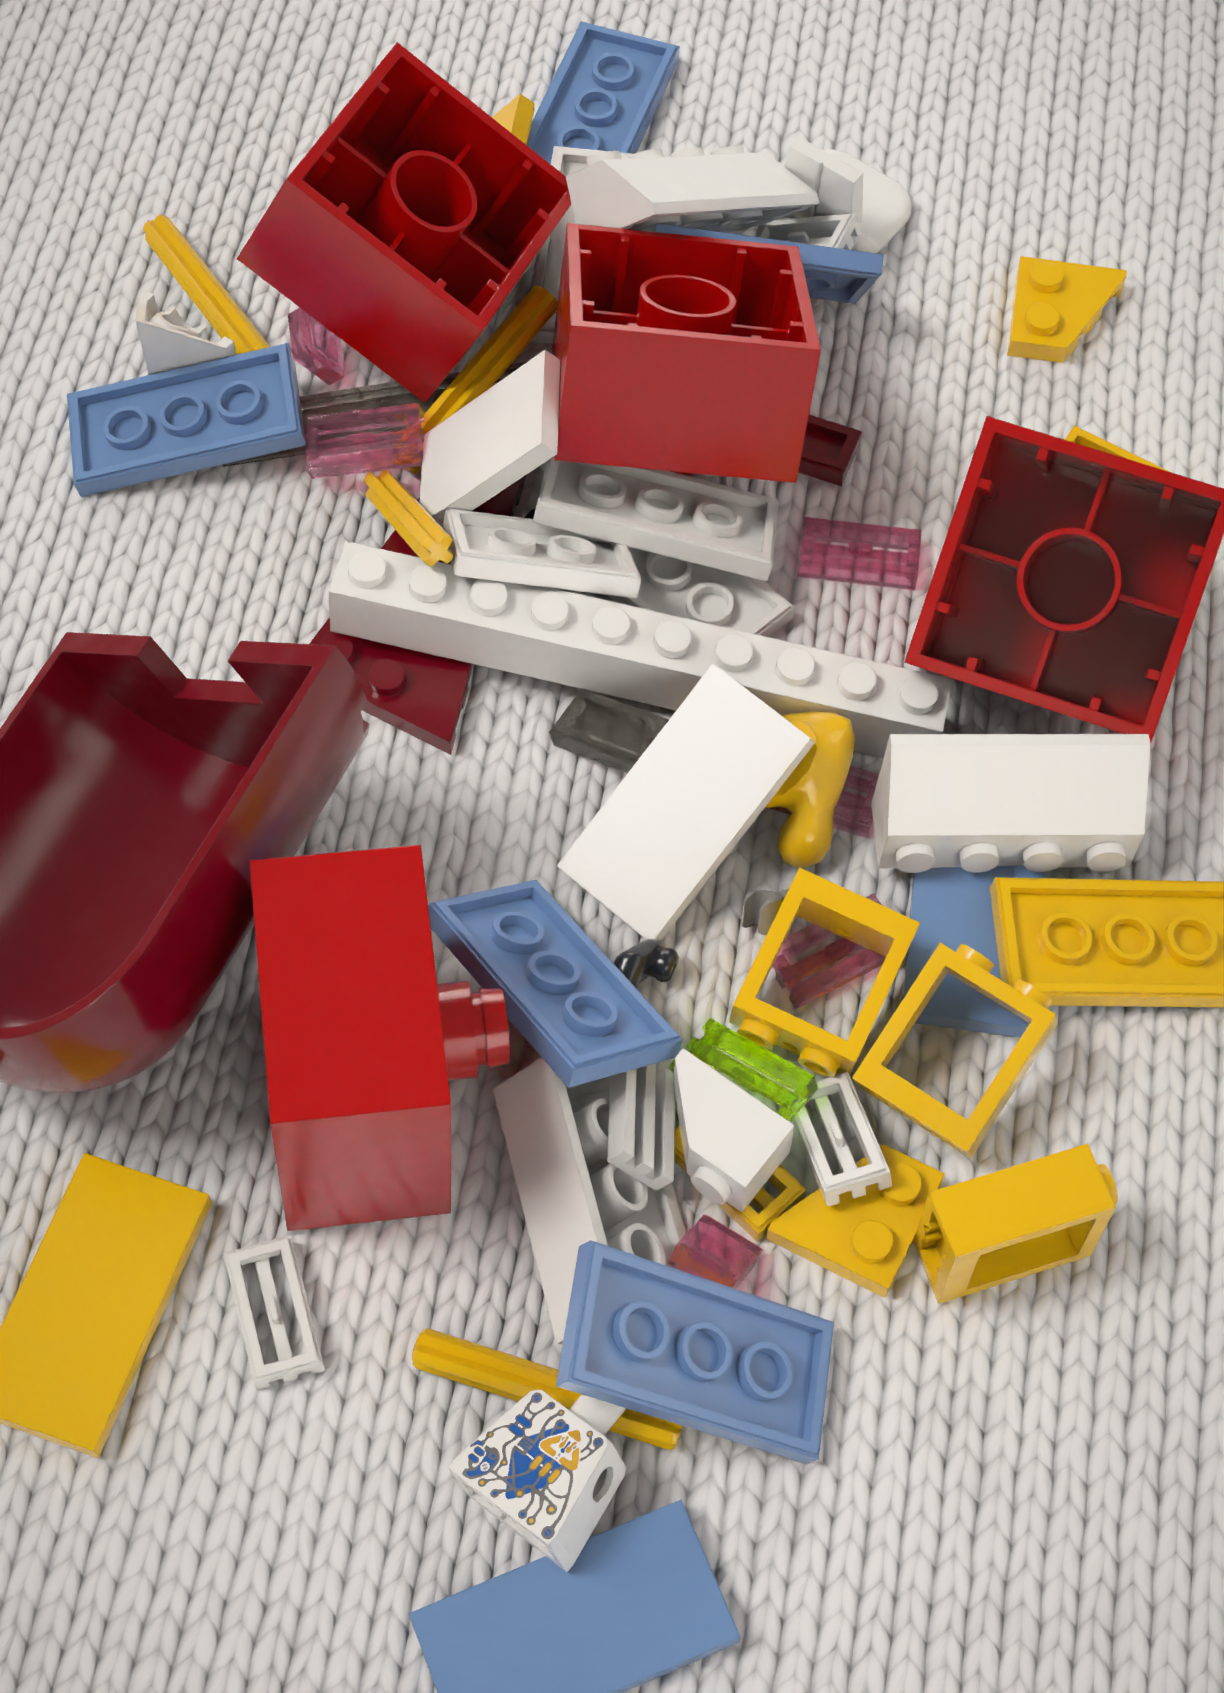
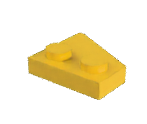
[1007,256,1127,363]
[766,1144,945,1298]

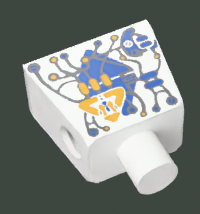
[447,1389,626,1572]

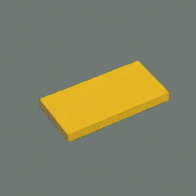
[989,877,1224,1007]
[0,1153,212,1458]

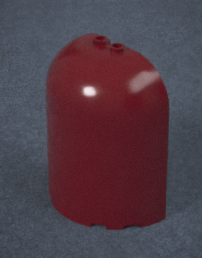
[0,632,370,1093]

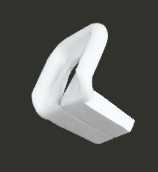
[784,137,912,253]

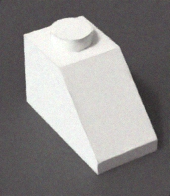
[673,1048,794,1212]

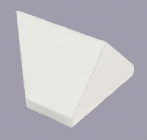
[135,290,236,375]

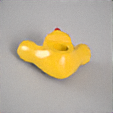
[766,711,855,869]

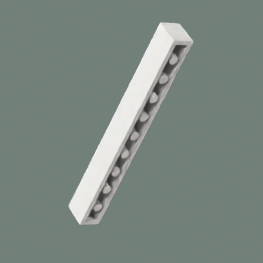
[328,541,953,758]

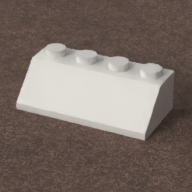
[566,145,819,234]
[871,734,1151,873]
[493,1057,698,1344]

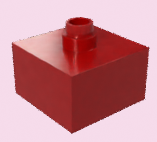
[237,42,571,403]
[552,223,821,483]
[904,416,1224,743]
[250,845,510,1231]

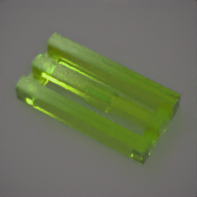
[670,1018,818,1122]

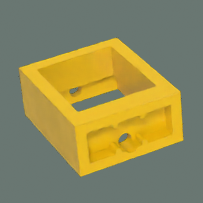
[729,867,920,1078]
[852,943,1057,1159]
[913,1143,1118,1304]

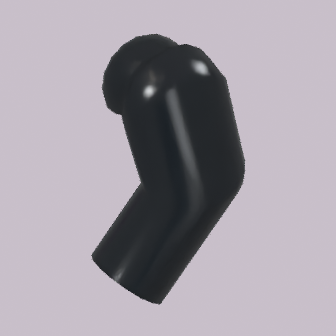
[613,939,679,989]

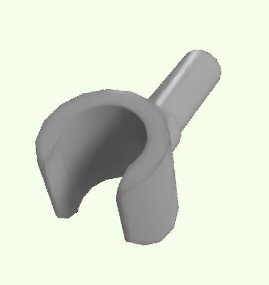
[742,889,789,935]

